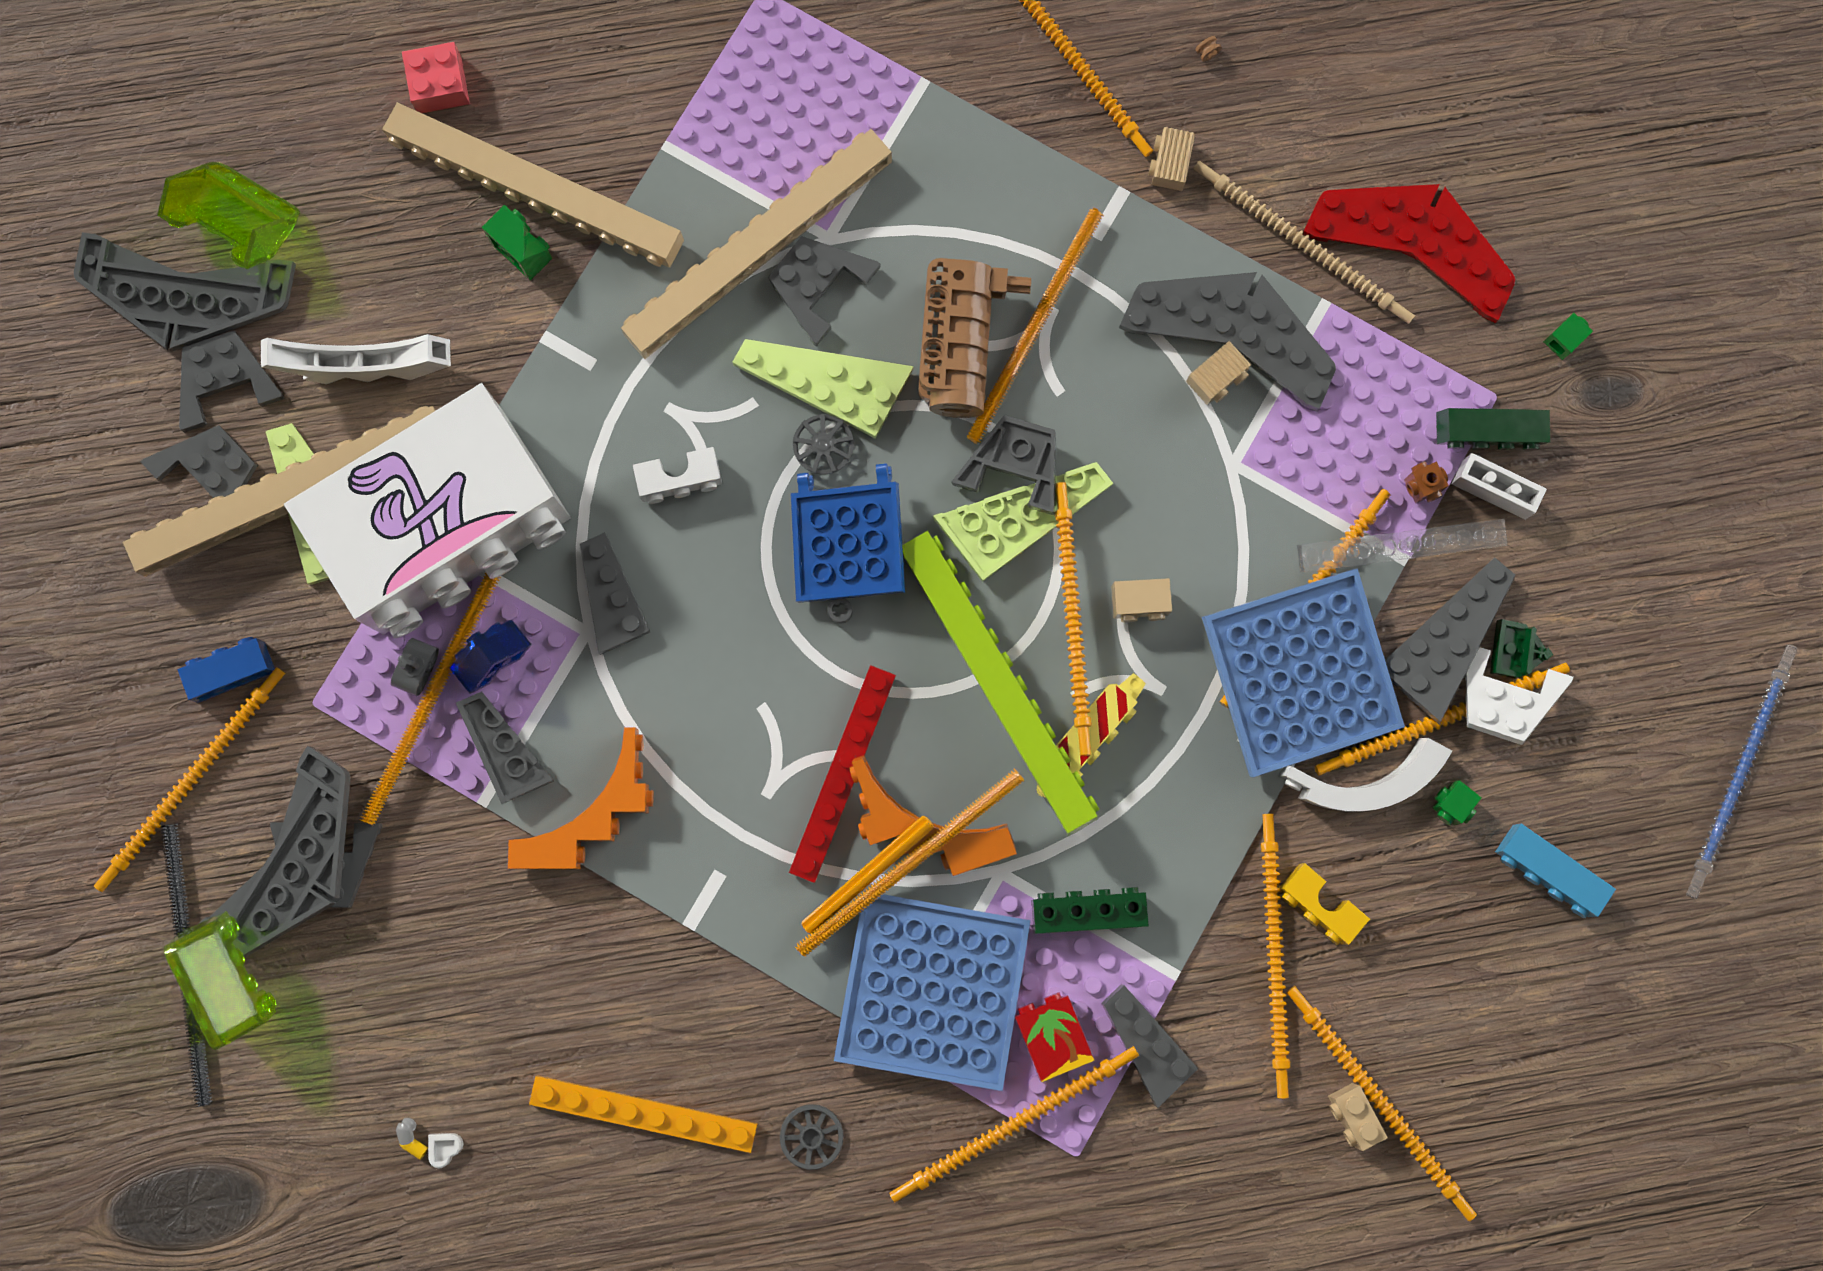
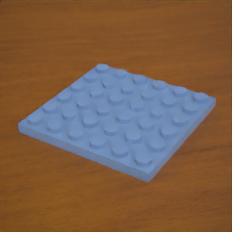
[1202,568,1405,777]
[834,891,1031,1091]

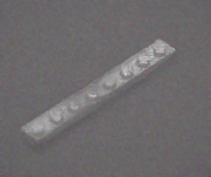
[1297,519,1508,573]

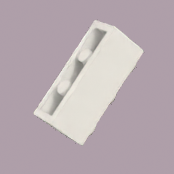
[1452,453,1547,520]

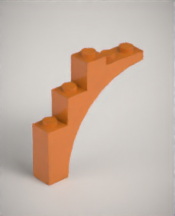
[508,727,654,869]
[849,755,1017,876]

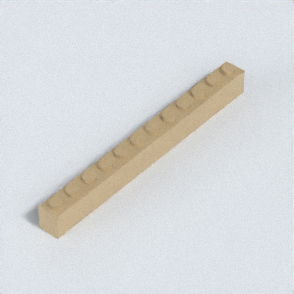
[382,102,684,268]
[621,129,892,359]
[123,406,436,577]

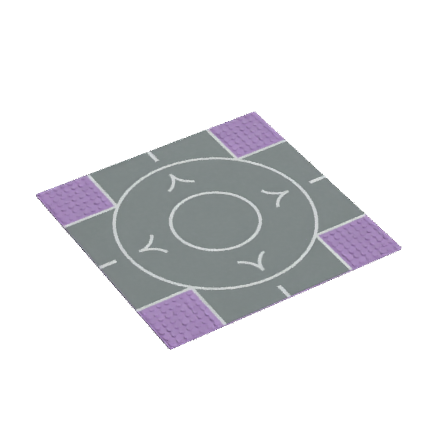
[313,0,1497,1156]

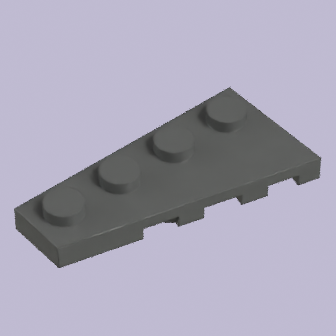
[580,532,650,655]
[456,691,554,804]
[1101,984,1198,1108]

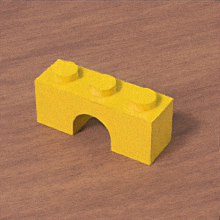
[1280,863,1370,945]

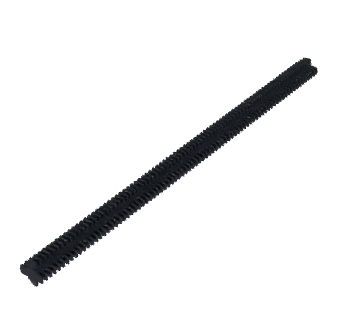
[160,824,212,1107]

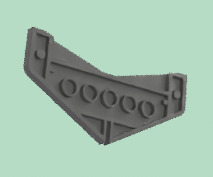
[74,232,296,351]
[1119,272,1336,412]
[188,746,351,963]

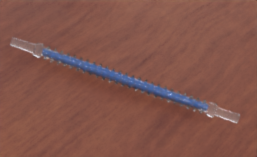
[1686,644,1798,899]

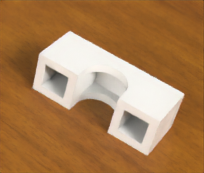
[633,447,722,504]

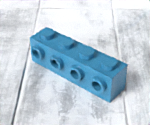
[1495,824,1616,918]

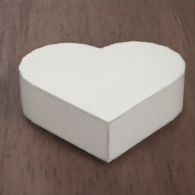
[428,1133,463,1168]

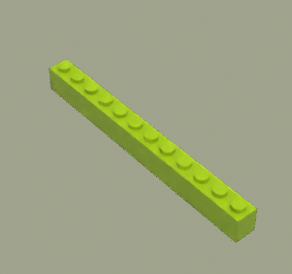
[902,530,1100,836]

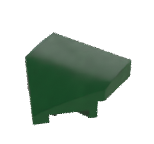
[1490,619,1553,678]

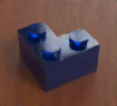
[449,620,532,694]

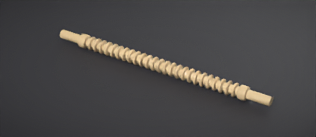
[1194,161,1415,324]

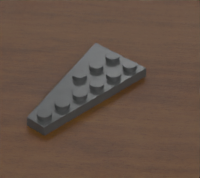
[1385,557,1515,725]

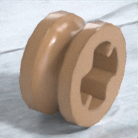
[1195,36,1222,62]

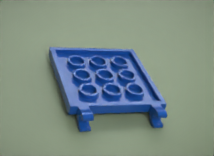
[791,463,905,603]

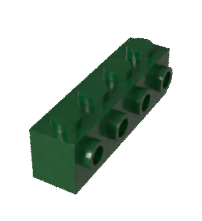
[1436,408,1550,450]
[1031,887,1149,934]

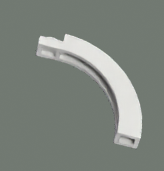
[1279,738,1452,811]

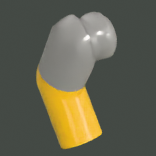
[396,1118,428,1160]

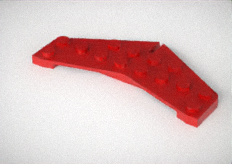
[1302,184,1515,323]

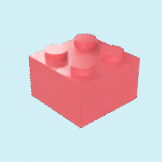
[402,42,470,113]

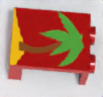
[1015,992,1094,1082]

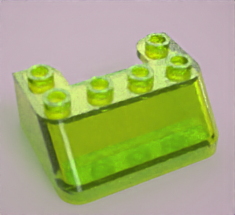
[157,162,300,269]
[164,911,277,1050]

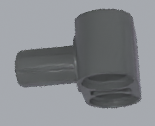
[391,638,439,696]

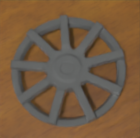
[793,414,854,475]
[780,1104,844,1170]

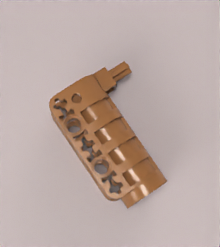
[918,258,1031,418]

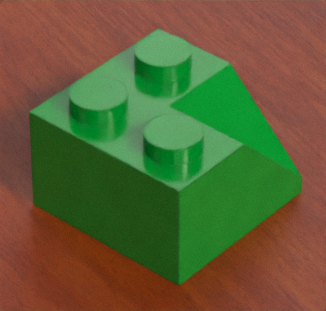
[481,205,553,281]

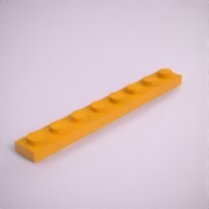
[529,1075,758,1153]

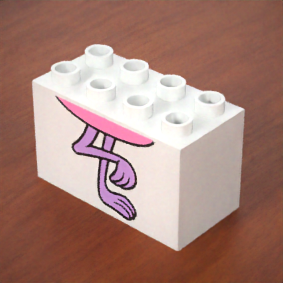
[284,383,571,638]

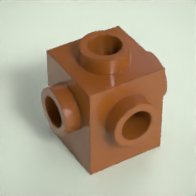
[1404,461,1449,504]

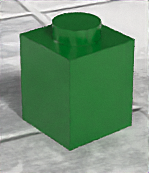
[1543,313,1593,360]

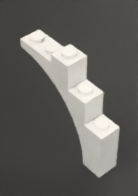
[261,334,451,384]

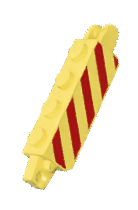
[1036,673,1146,798]

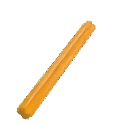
[801,816,934,934]

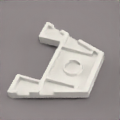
[1465,647,1573,745]

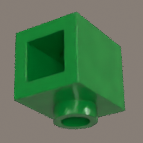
[1432,780,1482,825]

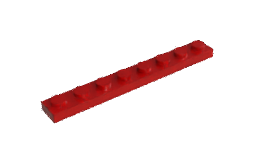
[789,665,896,883]

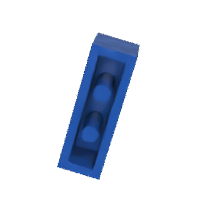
[177,637,275,703]

